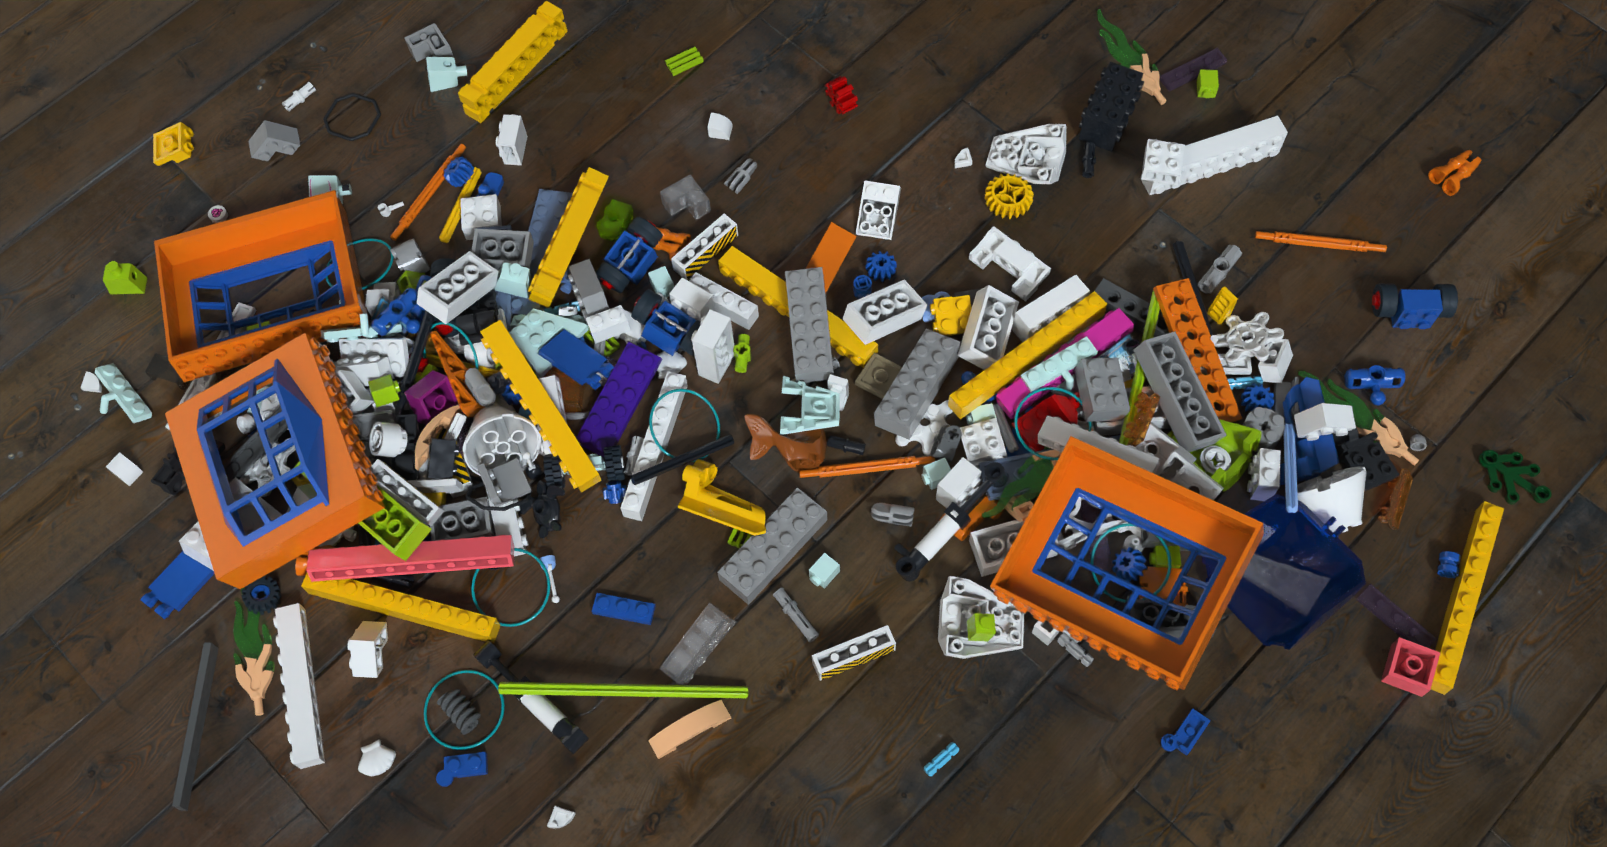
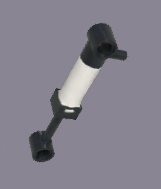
[895,462,1008,582]
[473,640,589,754]

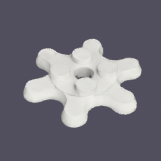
[1215,312,1284,364]
[895,400,957,456]
[239,438,296,497]

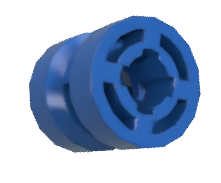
[853,275,872,299]
[1437,551,1461,578]

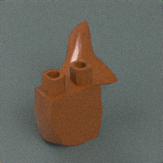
[745,414,827,473]

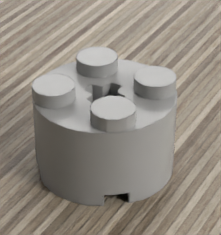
[390,238,431,273]
[1243,407,1285,453]

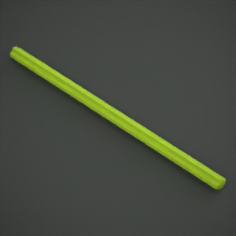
[1119,290,1160,446]
[498,682,748,698]

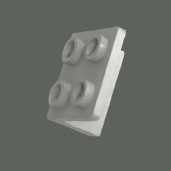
[477,459,532,507]

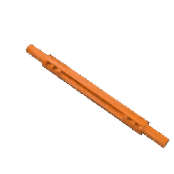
[390,144,466,241]
[1255,231,1387,252]
[799,456,935,478]

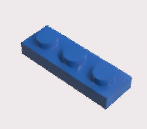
[592,593,656,625]

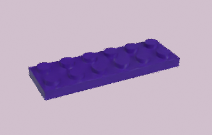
[576,341,663,458]

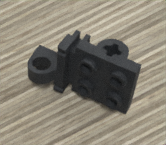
[456,289,499,346]
[374,414,420,481]
[1332,428,1400,492]
[151,440,226,495]

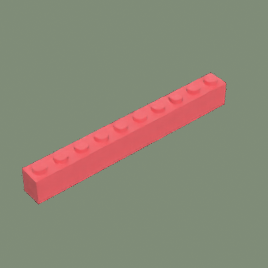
[306,535,514,582]

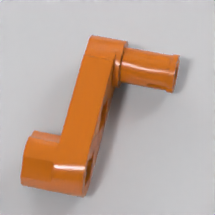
[939,496,1005,541]

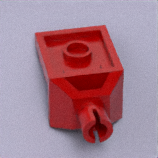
[1012,392,1082,452]

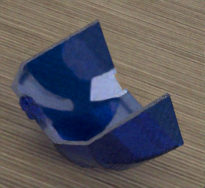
[1202,494,1366,650]

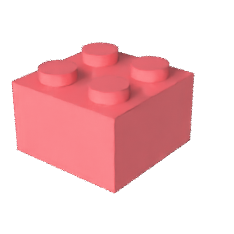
[1381,637,1440,697]

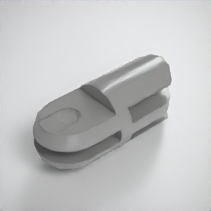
[724,158,757,194]
[465,368,496,407]
[871,503,914,527]

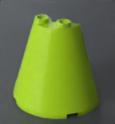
[1168,419,1262,492]

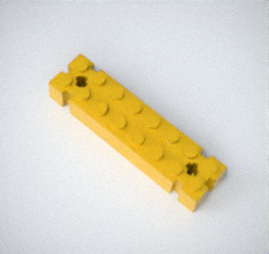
[458,1,568,123]
[528,167,609,308]

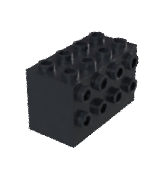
[1079,61,1145,152]

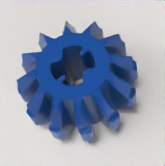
[444,157,474,187]
[866,251,897,283]
[1241,383,1275,412]
[1112,547,1147,582]

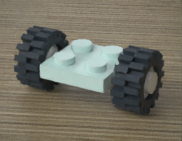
[543,445,625,488]

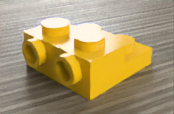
[153,122,194,166]
[930,295,972,336]

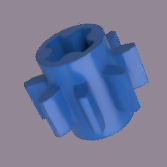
[501,383,522,406]
[602,481,626,504]

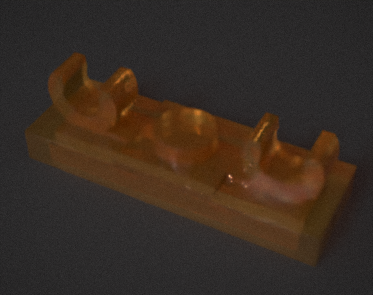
[1123,392,1160,447]
[1378,469,1413,530]

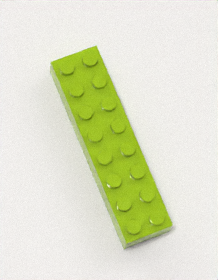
[294,461,432,561]

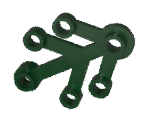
[1478,450,1552,505]

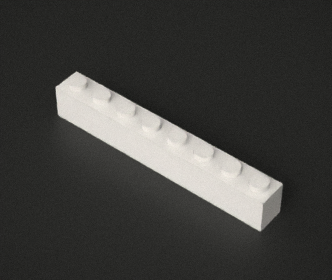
[621,371,688,521]
[273,603,325,769]

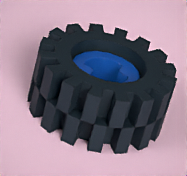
[241,576,281,615]

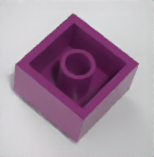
[404,370,459,425]

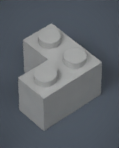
[404,23,454,62]
[248,120,300,161]

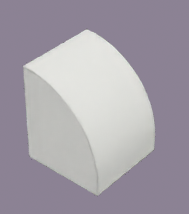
[708,113,733,140]
[106,452,143,486]

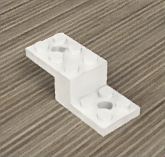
[1130,421,1224,500]

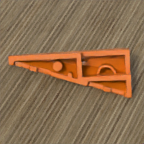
[430,331,485,418]

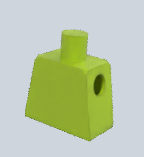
[103,261,147,294]

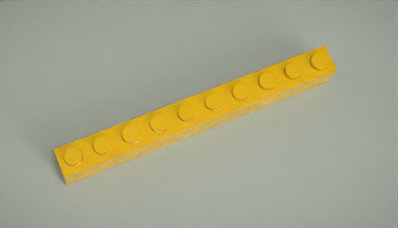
[718,246,878,368]
[948,291,1107,420]
[480,320,601,493]
[1431,501,1504,695]
[301,573,500,644]

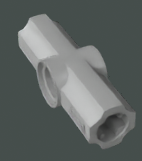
[1197,245,1242,294]

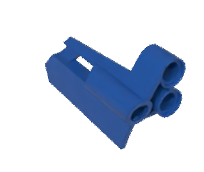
[1280,377,1339,485]

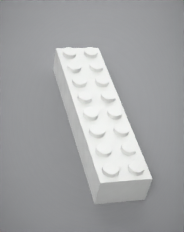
[1140,116,1288,195]

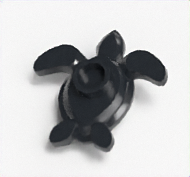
[519,480,565,538]

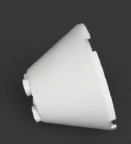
[463,403,541,476]
[1297,466,1366,535]

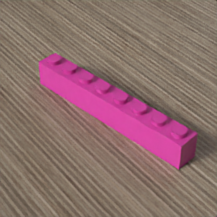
[996,308,1134,419]

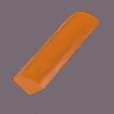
[806,222,857,293]

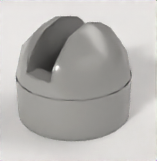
[1410,434,1427,451]

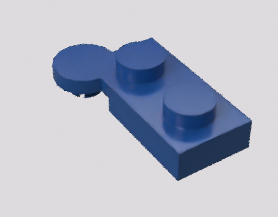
[1160,708,1211,756]
[436,752,488,787]

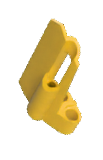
[678,459,766,536]

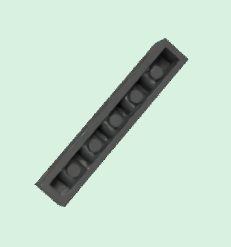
[1095,278,1194,340]

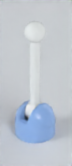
[540,555,560,603]

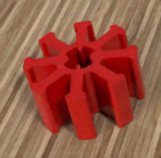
[825,76,858,115]

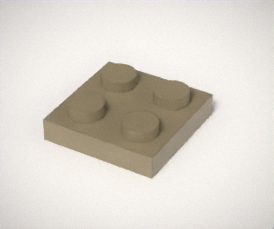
[855,353,902,399]

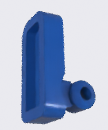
[476,172,504,197]

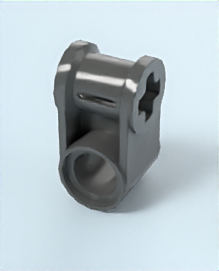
[930,425,962,463]

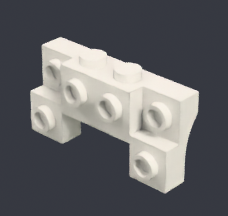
[969,226,1051,302]

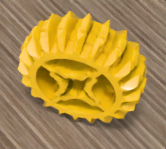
[984,173,1034,219]

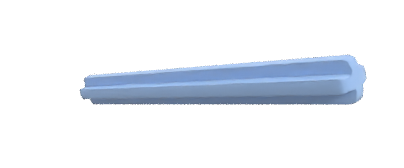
[1283,423,1298,513]

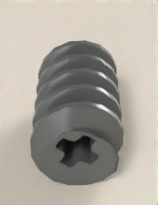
[437,689,481,735]

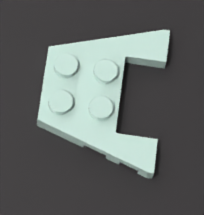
[509,308,589,378]
[780,376,840,435]

